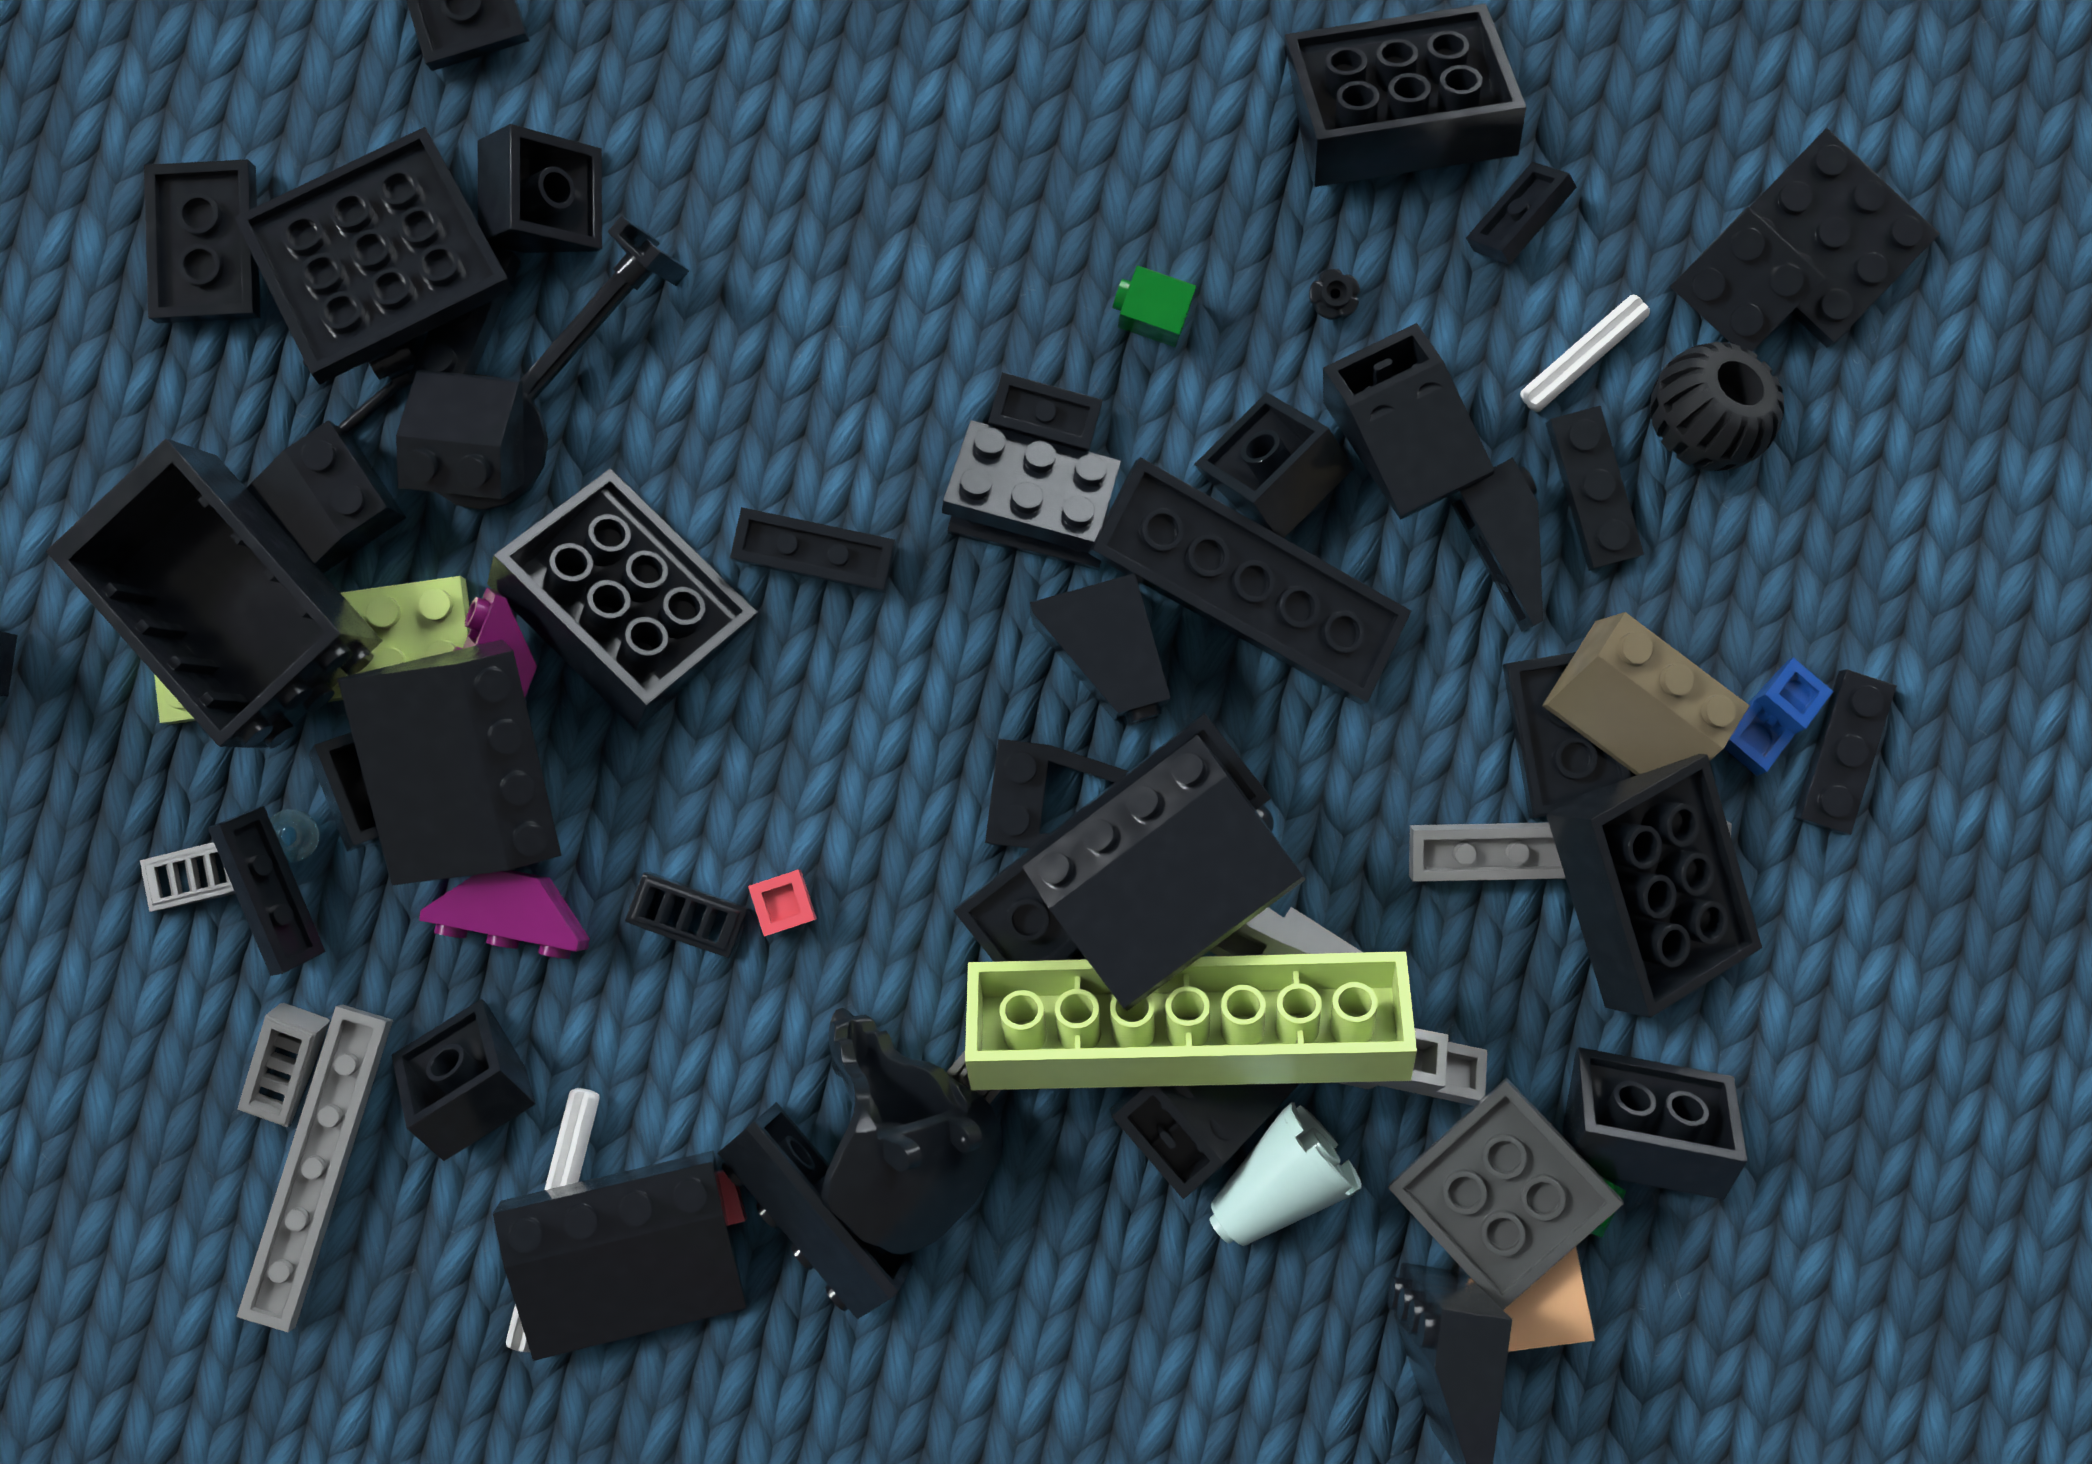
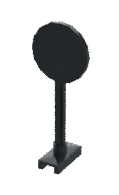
[436,216,689,510]

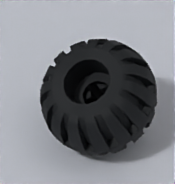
[1650,342,1784,471]

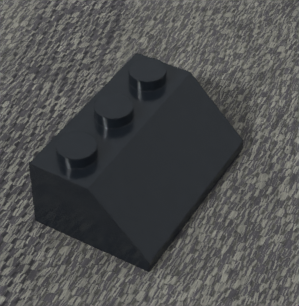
[1563,1047,1747,1200]

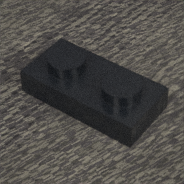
[1466,162,1577,265]
[988,372,1103,452]

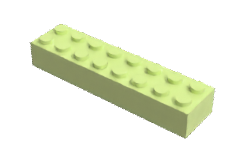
[965,952,1417,1090]

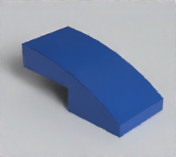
[1724,657,1834,776]

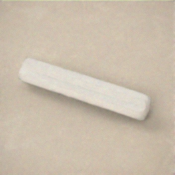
[1520,295,1650,412]

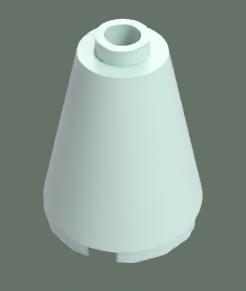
[1210,1103,1361,1246]

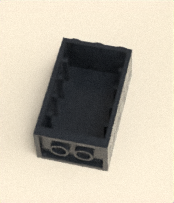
[46,438,383,749]

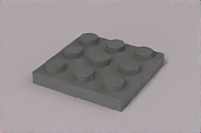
[1388,1077,1623,1310]

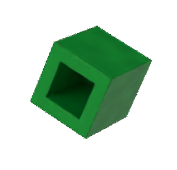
[1112,265,1196,347]

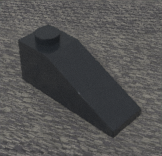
[1447,457,1543,632]

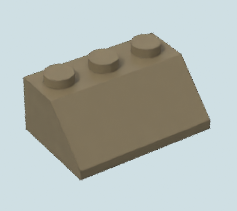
[1542,612,1750,775]

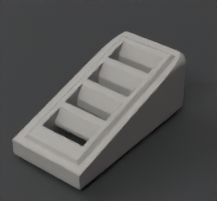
[140,842,235,912]
[237,1003,330,1127]

